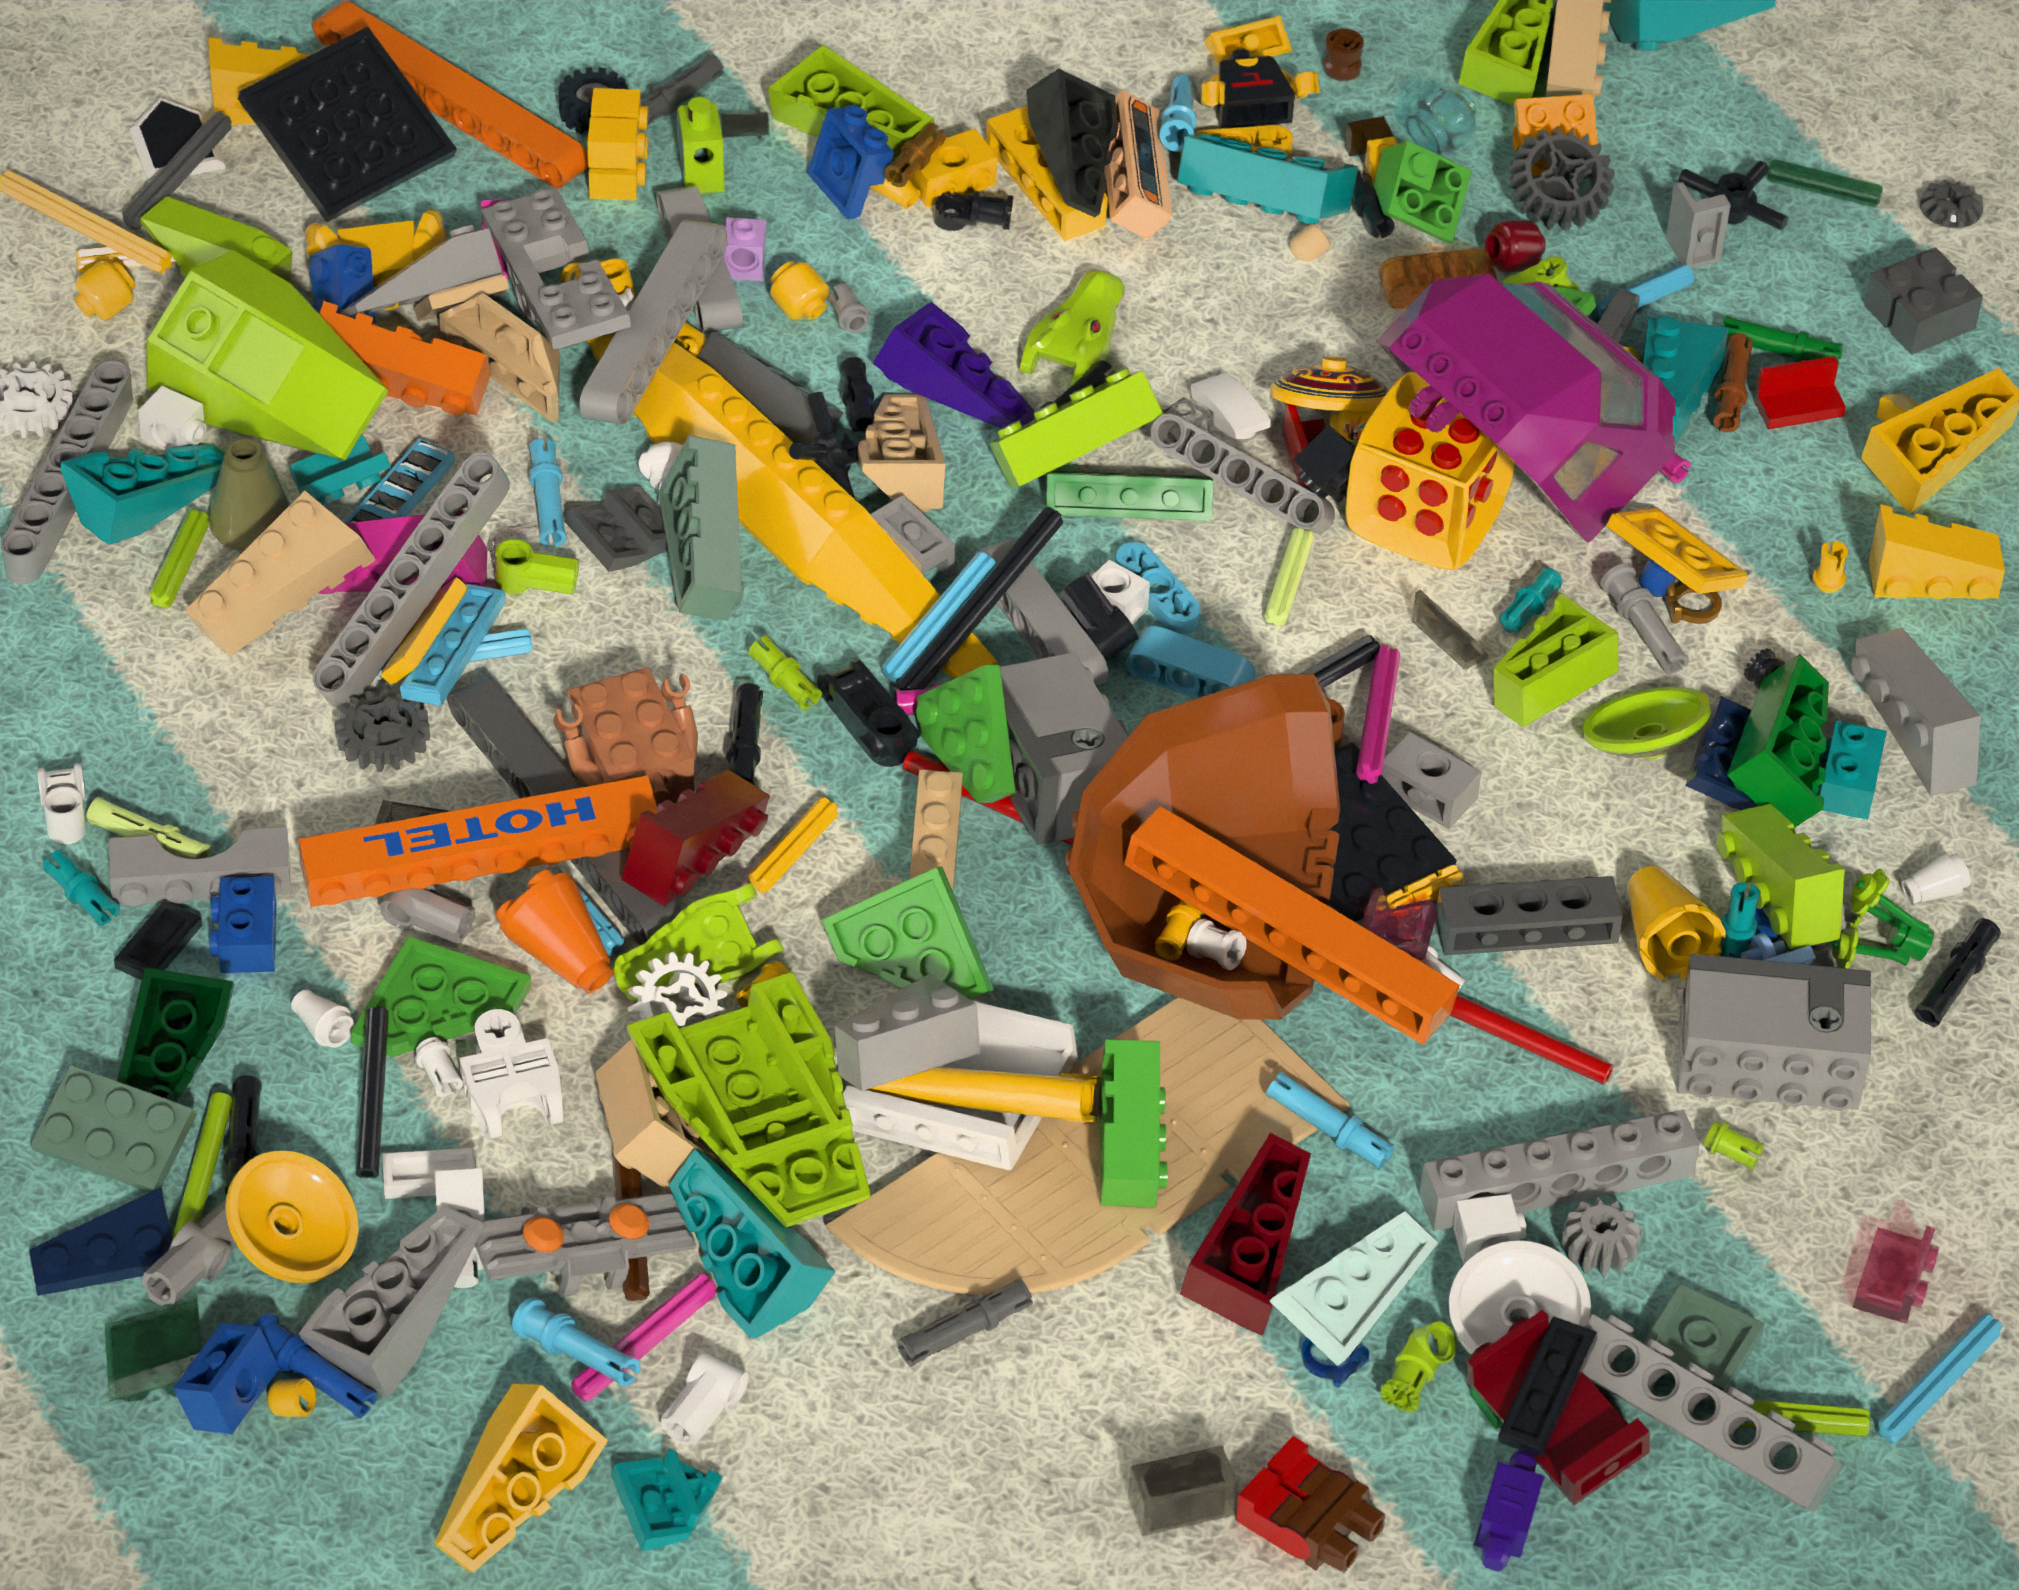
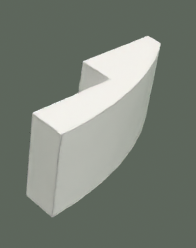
[1191,373,1271,439]

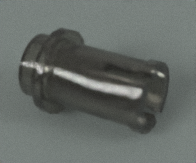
[721,108,770,139]

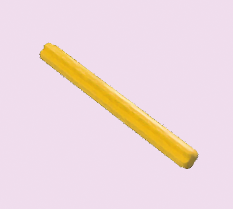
[0,170,173,274]

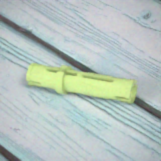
[86,797,211,859]

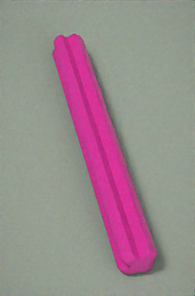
[1356,644,1400,784]

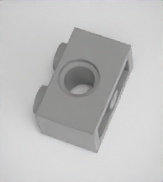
[1381,732,1482,829]

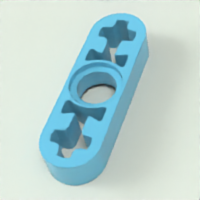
[1115,542,1201,634]

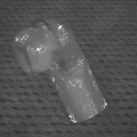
[487,521,540,564]

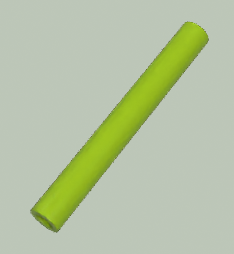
[172,1092,232,1242]

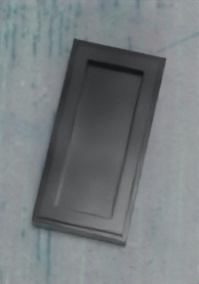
[114,901,202,980]

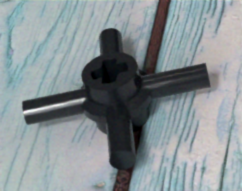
[1678,161,1788,231]
[789,392,860,500]

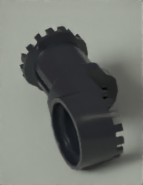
[934,191,1014,231]

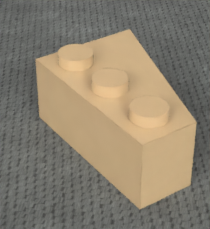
[595,1039,720,1193]

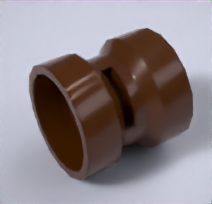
[1323,28,1364,81]

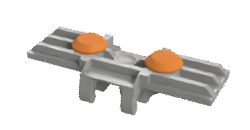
[475,1193,696,1297]

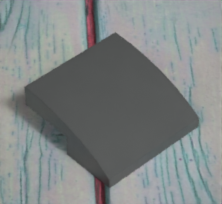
[564,486,668,572]

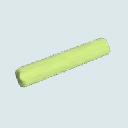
[1264,527,1314,627]

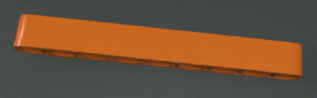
[313,0,588,189]

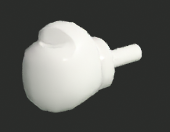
[639,442,682,508]

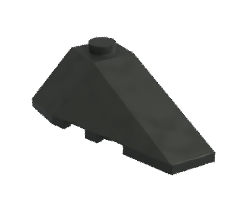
[1026,68,1118,218]

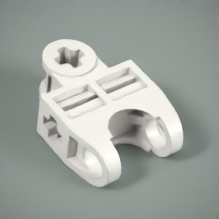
[460,1009,563,1140]

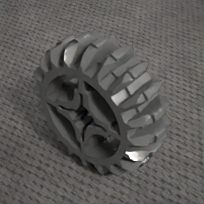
[1508,125,1614,231]

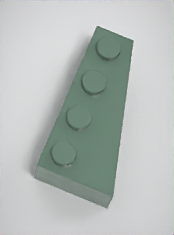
[658,435,744,620]

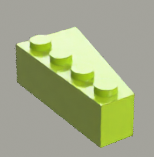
[1458,0,1554,106]
[768,45,936,160]

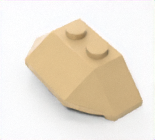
[439,293,560,423]

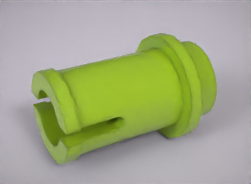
[1703,1121,1765,1170]

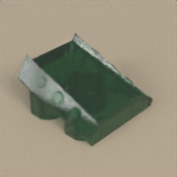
[105,1298,203,1402]

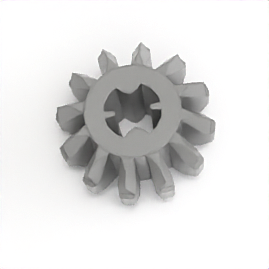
[1561,1197,1641,1277]

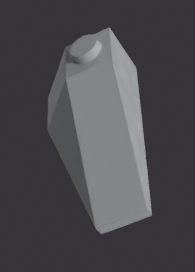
[341,225,503,317]
[298,1206,484,1398]

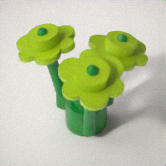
[1832,868,1934,969]

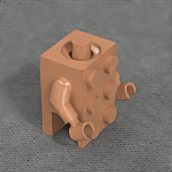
[553,667,698,808]

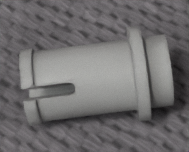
[828,284,869,333]

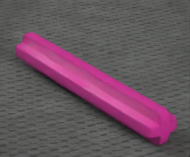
[571,1273,716,1402]

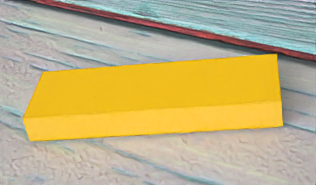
[380,577,467,684]

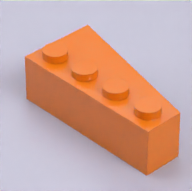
[319,301,491,416]

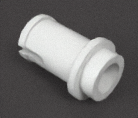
[415,1037,463,1097]

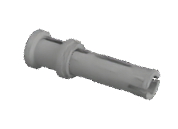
[1600,563,1689,675]

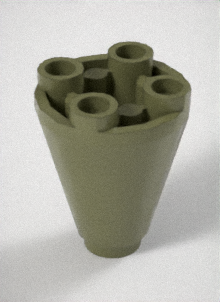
[208,438,290,554]

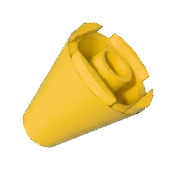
[1627,866,1726,980]

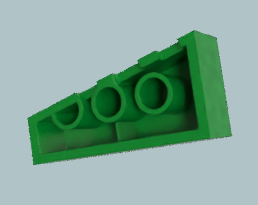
[1727,654,1829,828]

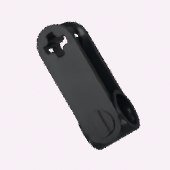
[817,659,920,767]

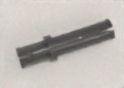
[641,54,724,125]
[896,1278,1033,1367]

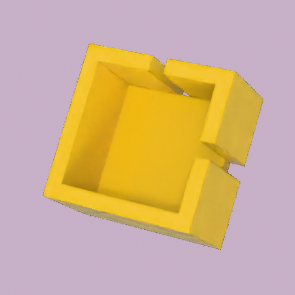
[588,88,649,200]

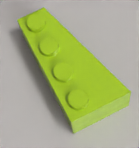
[989,367,1163,488]
[1717,804,1845,950]

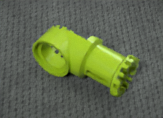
[1380,1321,1457,1413]

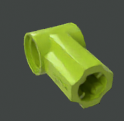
[495,539,580,595]

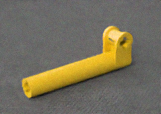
[867,1067,1100,1122]

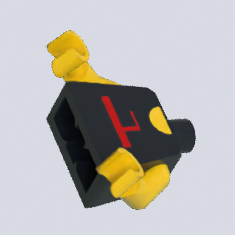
[1200,48,1320,129]

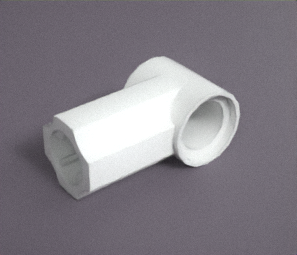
[661,1352,749,1446]

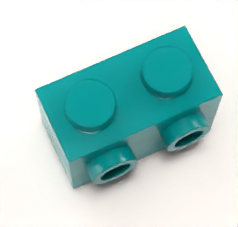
[1818,720,1887,820]

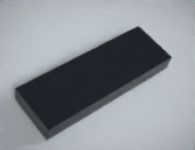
[1498,1316,1597,1458]

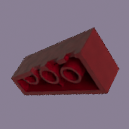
[621,769,770,907]
[1180,1133,1311,1336]

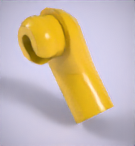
[676,321,707,358]

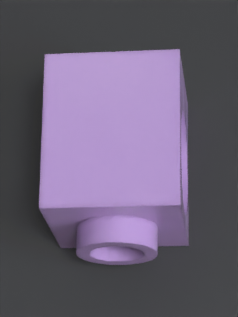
[723,217,766,281]

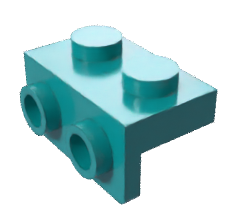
[289,435,391,505]

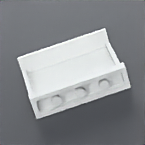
[843,1000,1078,1171]

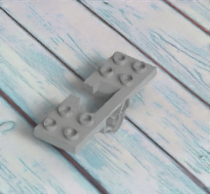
[481,187,631,350]

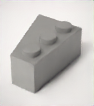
[835,974,980,1091]

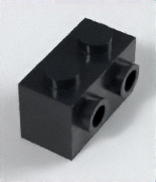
[1293,424,1355,503]

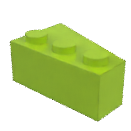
[1494,593,1618,727]

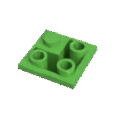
[1373,140,1472,243]

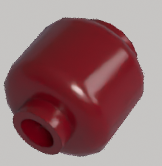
[1484,219,1546,272]

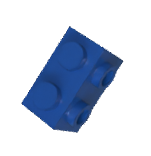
[210,876,277,973]

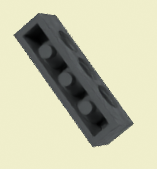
[1435,876,1623,956]

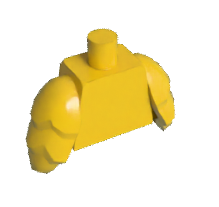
[304,209,448,310]

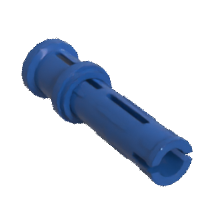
[252,1312,377,1419]

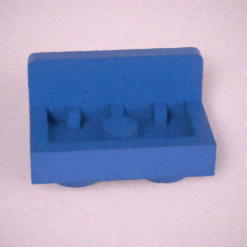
[309,244,376,325]

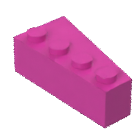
[318,510,488,594]

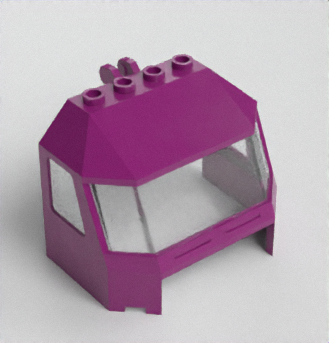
[1376,274,1676,543]

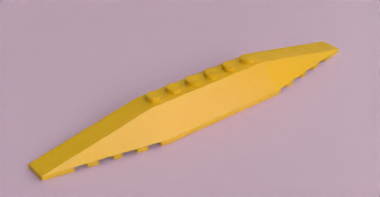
[587,331,998,678]

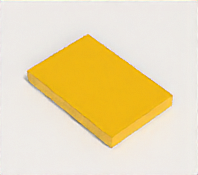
[1606,508,1749,594]

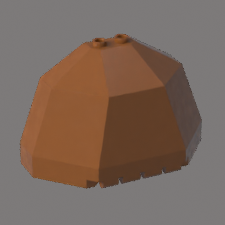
[1066,674,1340,1020]

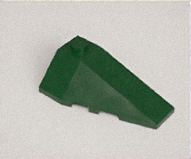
[117,967,235,1103]

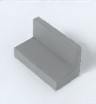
[1666,182,1731,268]
[870,495,956,579]

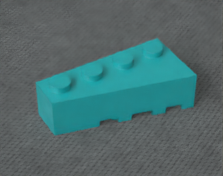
[1177,133,1358,224]
[1634,317,1729,445]

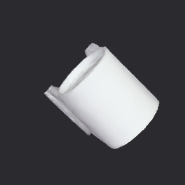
[37,763,87,844]

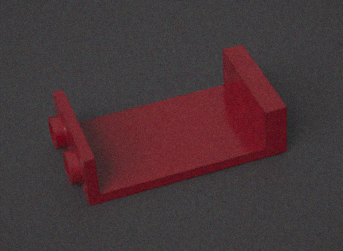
[1467,1309,1650,1506]

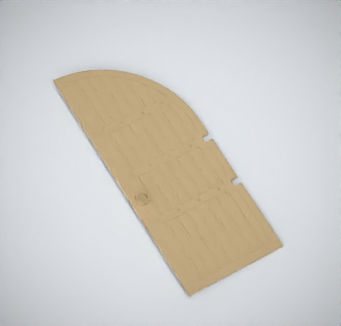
[826,997,1350,1295]

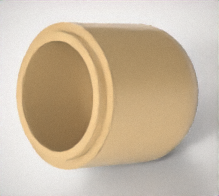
[1290,224,1331,261]

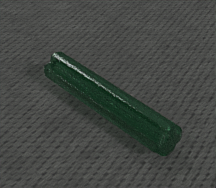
[1767,159,1883,207]

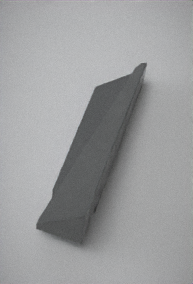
[698,331,859,443]

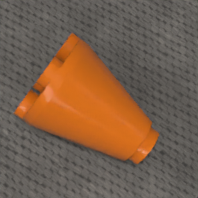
[495,869,614,994]

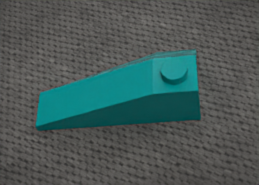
[1605,0,1775,51]
[60,444,225,544]
[669,1149,836,1339]

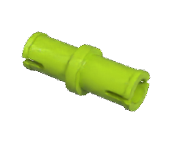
[748,636,822,711]

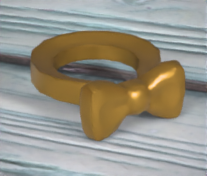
[1664,582,1722,624]

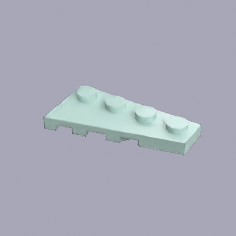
[1270,1211,1438,1366]

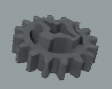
[335,689,430,772]

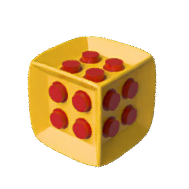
[1346,372,1515,570]

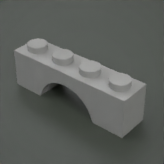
[109,826,291,907]

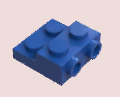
[807,105,894,219]

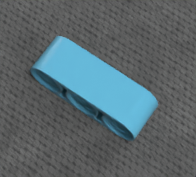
[1126,626,1256,699]

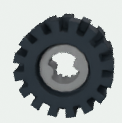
[558,67,629,134]

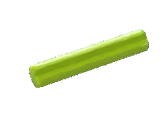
[149,509,209,609]
[1739,1399,1870,1437]

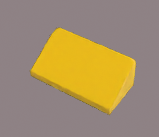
[1204,16,1292,65]

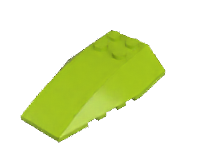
[627,972,870,1228]

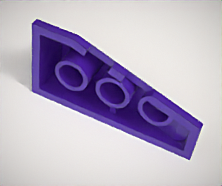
[872,302,1035,428]

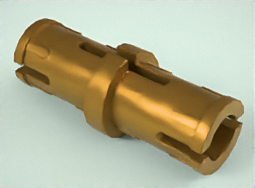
[884,123,946,187]

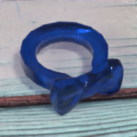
[1301,1337,1370,1388]

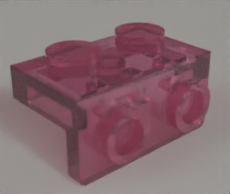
[1362,887,1437,961]
[1853,1225,1940,1324]

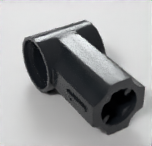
[1058,573,1139,661]

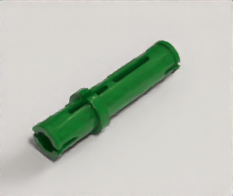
[1722,316,1843,366]

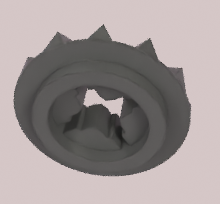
[1920,179,1984,228]

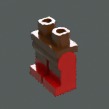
[1237,1436,1385,1573]

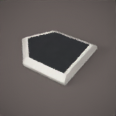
[129,96,225,184]

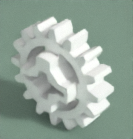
[0,361,74,438]
[627,952,727,1029]

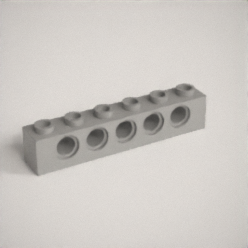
[1419,1109,1700,1231]
[1583,1314,1843,1514]

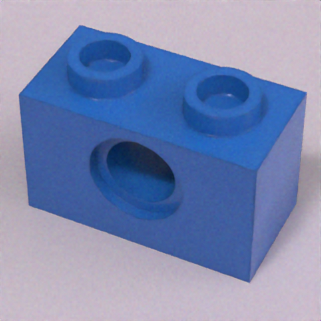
[173,1322,280,1435]

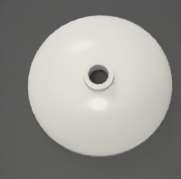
[1449,1241,1591,1354]

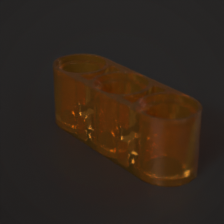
[1378,249,1499,309]

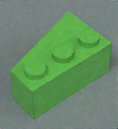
[1098,1039,1168,1207]

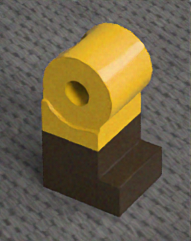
[1344,116,1398,184]

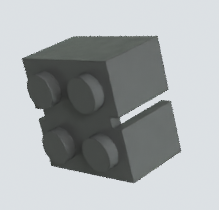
[1865,247,1983,355]

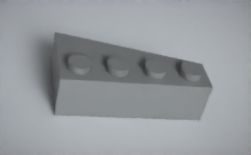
[1851,628,1981,796]

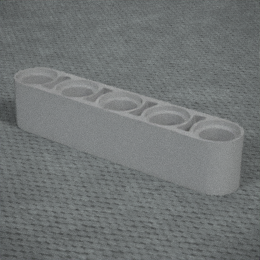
[657,185,743,334]
[1151,413,1335,533]
[971,538,1109,687]

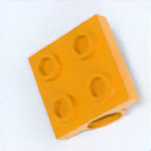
[1512,94,1598,178]

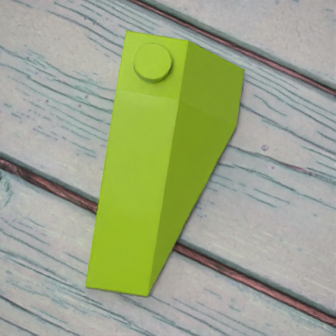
[140,196,293,282]

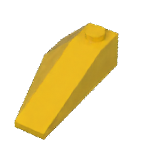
[434,1384,608,1572]

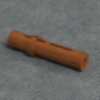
[1713,333,1753,433]

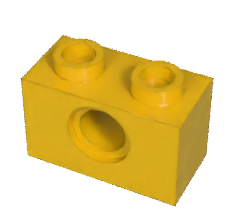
[909,128,997,208]

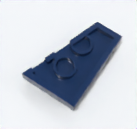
[1685,696,1758,810]
[29,1187,172,1296]

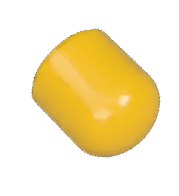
[267,1378,316,1417]

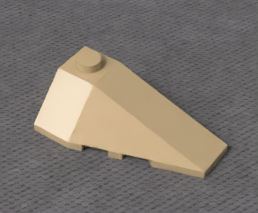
[857,394,945,513]

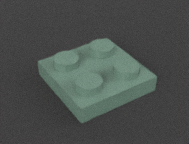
[1643,1283,1765,1393]

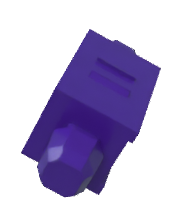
[1474,1450,1544,1572]

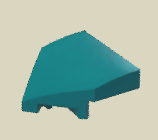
[611,1448,724,1552]

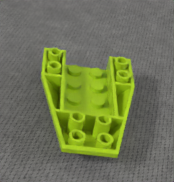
[147,250,389,461]

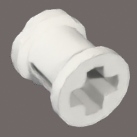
[1187,919,1246,970]

